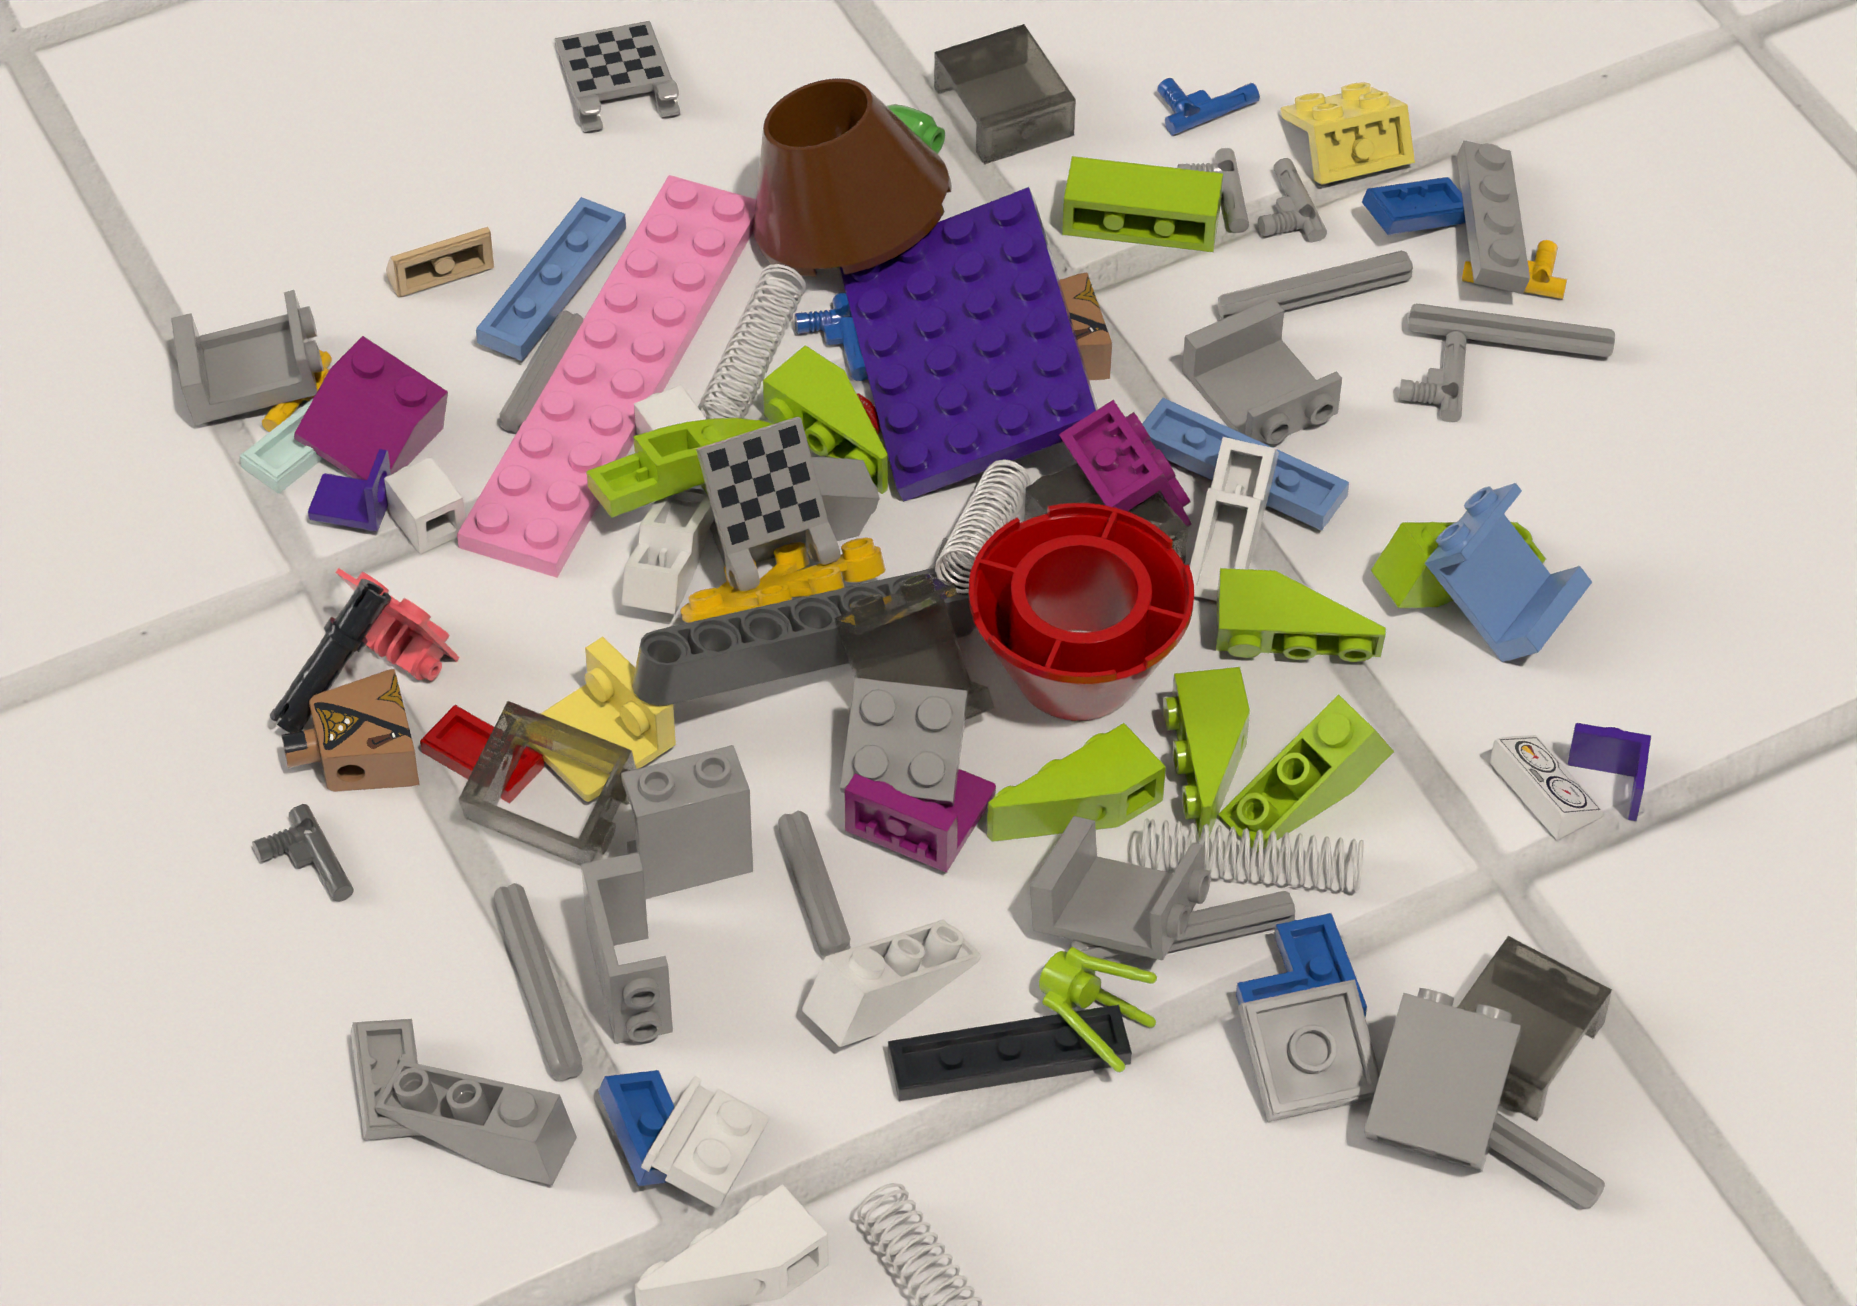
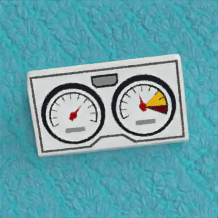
[1490,735,1604,840]

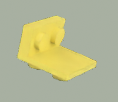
[1280,82,1415,185]
[520,636,676,802]

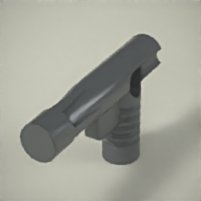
[252,804,354,902]

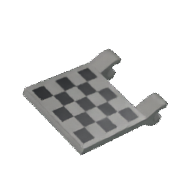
[555,21,680,132]
[696,417,841,591]

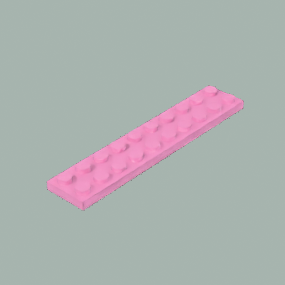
[457,175,756,578]

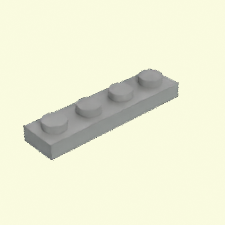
[1457,140,1530,294]

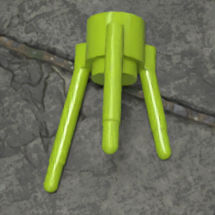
[1039,947,1157,1072]

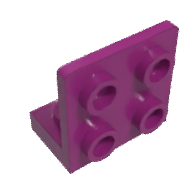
[1059,400,1192,530]
[844,769,996,873]

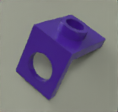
[308,449,391,531]
[1568,723,1651,821]

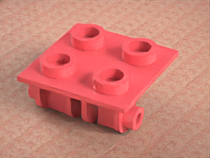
[335,568,460,681]

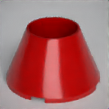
[969,503,1194,721]

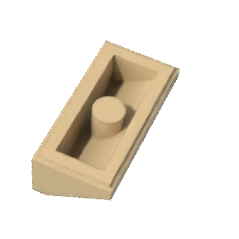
[386,227,494,297]

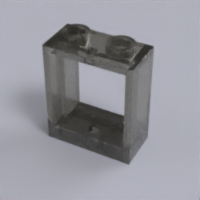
[458,701,636,866]

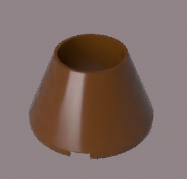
[753,78,952,277]

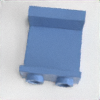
[1425,483,1592,662]

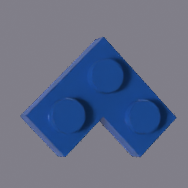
[1236,913,1367,1018]

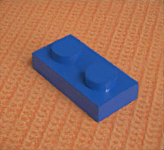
[598,1070,675,1186]

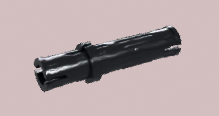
[269,579,392,733]

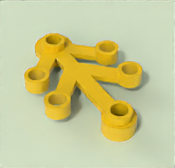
[680,538,886,623]

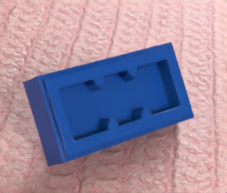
[1362,177,1466,235]

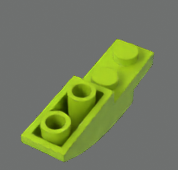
[586,418,774,518]

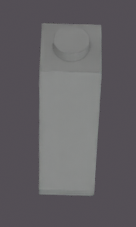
[710,456,880,566]

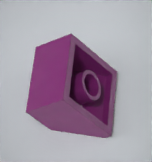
[294,336,448,480]

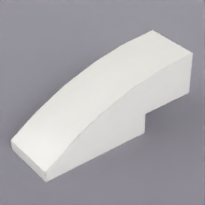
[1190,437,1279,602]
[622,488,714,614]

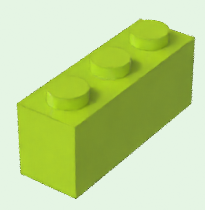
[1062,156,1223,252]

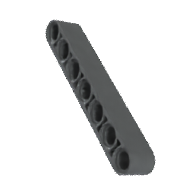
[632,564,976,706]

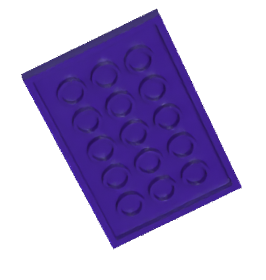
[840,187,1098,501]

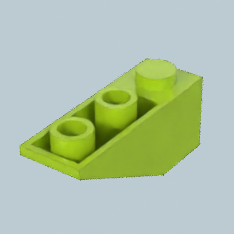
[763,345,888,494]
[1371,522,1546,608]
[1216,568,1386,662]
[1163,667,1250,841]
[1218,694,1394,853]
[987,723,1166,842]

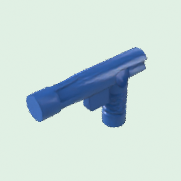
[1157,78,1260,135]
[794,293,868,381]

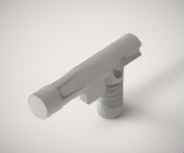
[1177,148,1249,233]
[1258,158,1327,242]
[1399,331,1466,422]

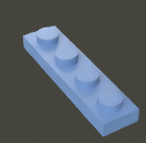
[476,197,626,361]
[1142,398,1349,530]

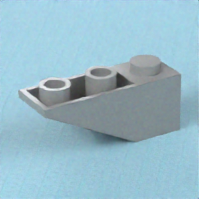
[375,1060,577,1185]

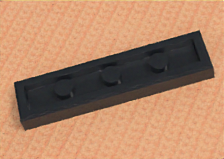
[888,1004,1132,1102]

